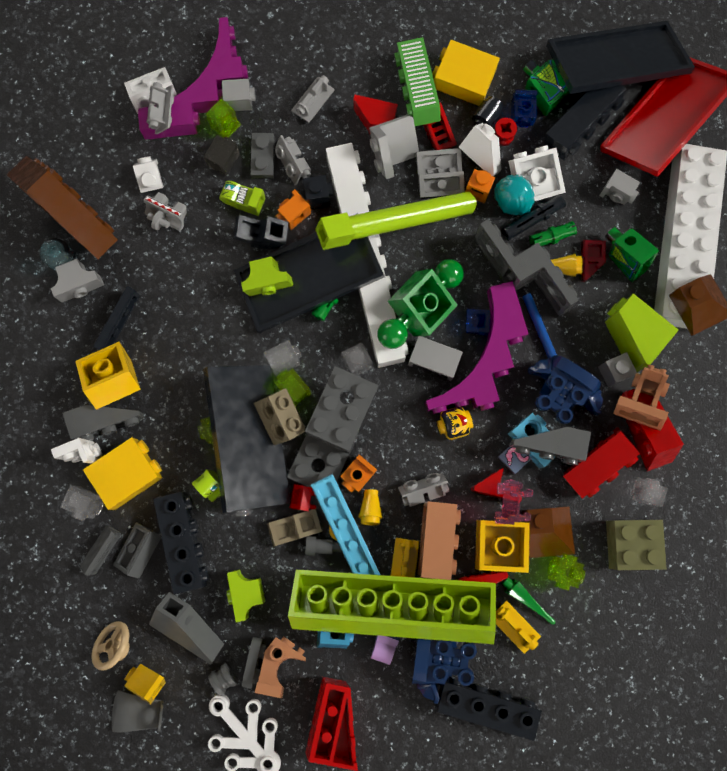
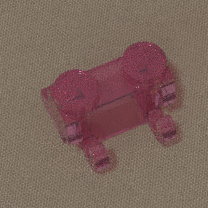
[495,479,533,525]

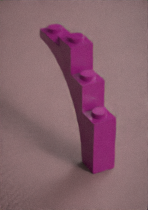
[138,17,248,140]
[424,281,528,414]

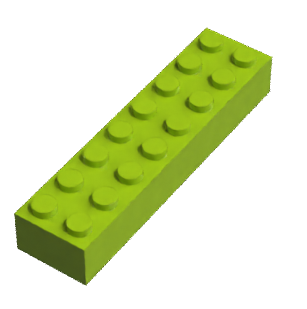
[288,570,496,644]

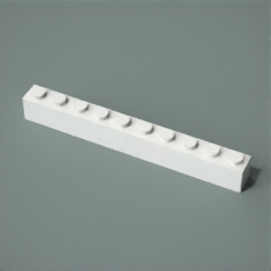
[326,143,409,368]

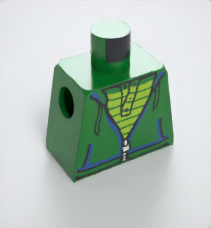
[523,60,570,116]
[605,227,659,282]

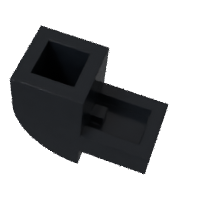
[233,215,289,249]

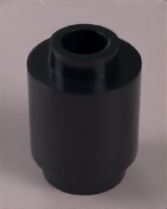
[472,96,503,127]

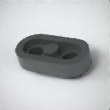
[242,637,267,689]

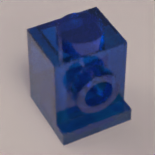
[511,90,537,128]

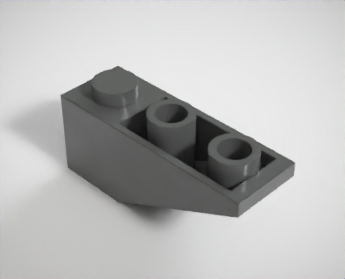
[63,405,145,441]
[509,427,591,465]
[149,592,224,665]

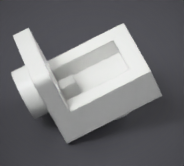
[133,156,164,193]

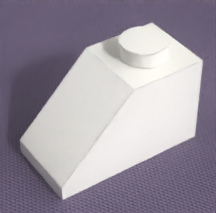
[459,123,501,176]

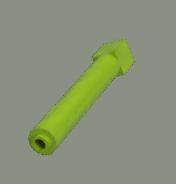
[315,191,477,250]

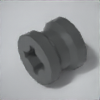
[208,663,238,696]

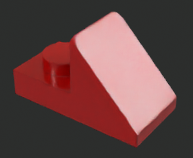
[471,468,523,503]

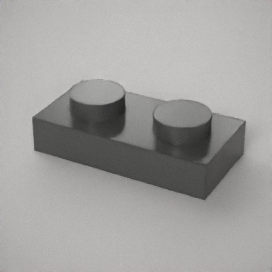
[251,133,275,179]

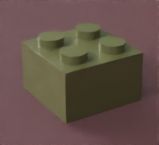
[606,520,667,570]

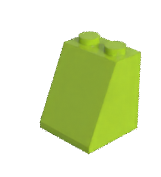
[605,294,678,372]

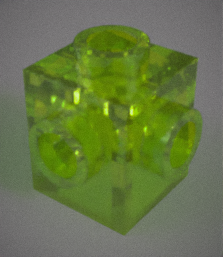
[547,553,585,591]

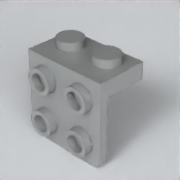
[369,114,419,179]

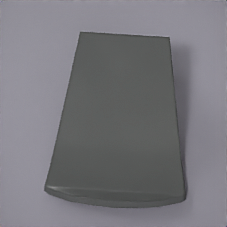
[112,690,164,732]

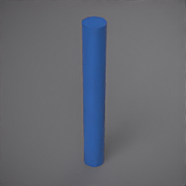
[522,293,557,358]

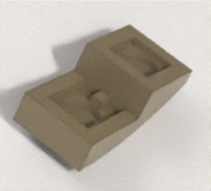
[267,509,322,546]

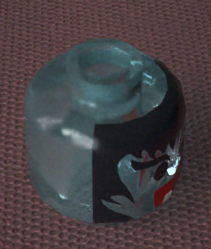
[39,238,75,271]

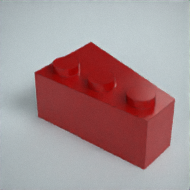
[622,389,684,471]
[563,427,640,499]
[305,677,358,771]

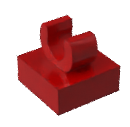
[289,485,317,511]

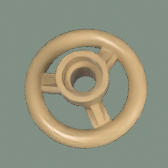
[92,621,129,671]

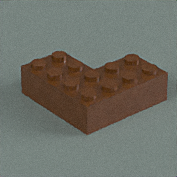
[7,156,118,259]

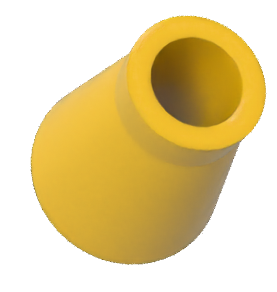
[550,254,582,277]
[358,489,382,526]

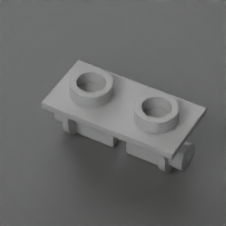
[291,75,335,123]
[147,82,174,134]
[274,135,311,185]
[398,473,449,507]

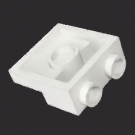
[508,145,566,201]

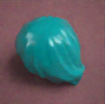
[494,174,535,215]

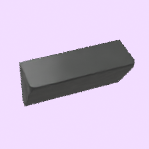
[113,522,161,578]
[81,525,121,576]

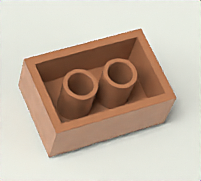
[417,501,461,580]

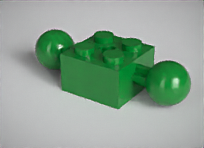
[377,259,464,349]

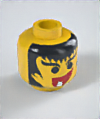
[437,407,473,440]

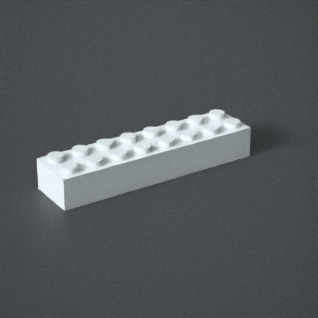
[654,144,727,329]

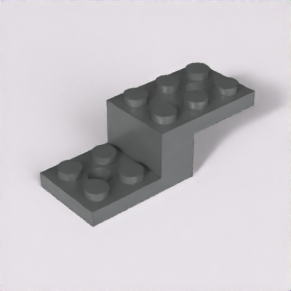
[474,219,578,317]
[287,366,379,487]

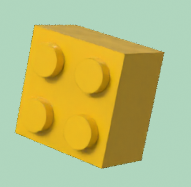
[76,341,141,410]
[475,520,530,573]

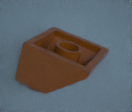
[669,274,727,336]
[522,506,575,558]

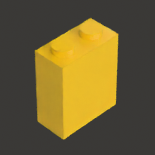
[432,40,500,106]
[83,437,163,510]

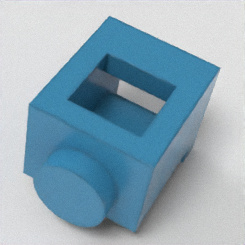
[317,631,354,648]

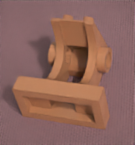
[613,365,670,431]
[255,636,306,698]

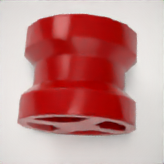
[494,118,517,146]

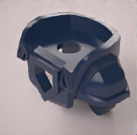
[528,355,603,424]
[412,639,477,704]

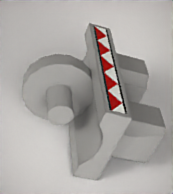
[144,192,187,231]

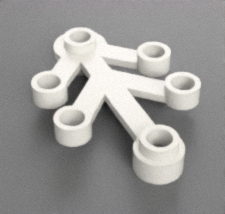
[208,694,281,771]

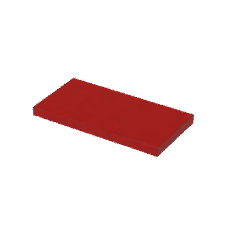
[600,57,727,177]

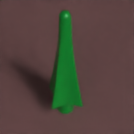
[501,577,555,625]

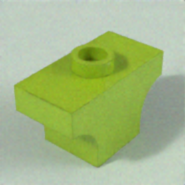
[241,256,293,296]
[227,570,265,622]

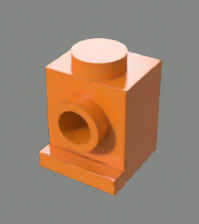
[465,169,495,203]
[275,189,311,230]
[340,455,377,493]

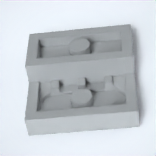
[416,148,465,198]

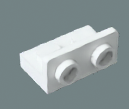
[124,67,177,114]
[51,438,102,464]

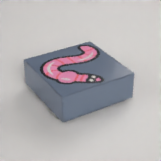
[498,447,532,474]

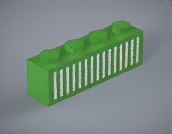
[394,37,441,126]

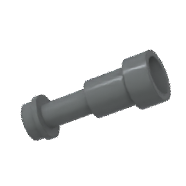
[305,536,343,556]

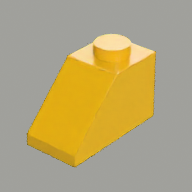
[124,664,166,705]

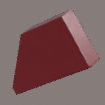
[581,240,606,282]

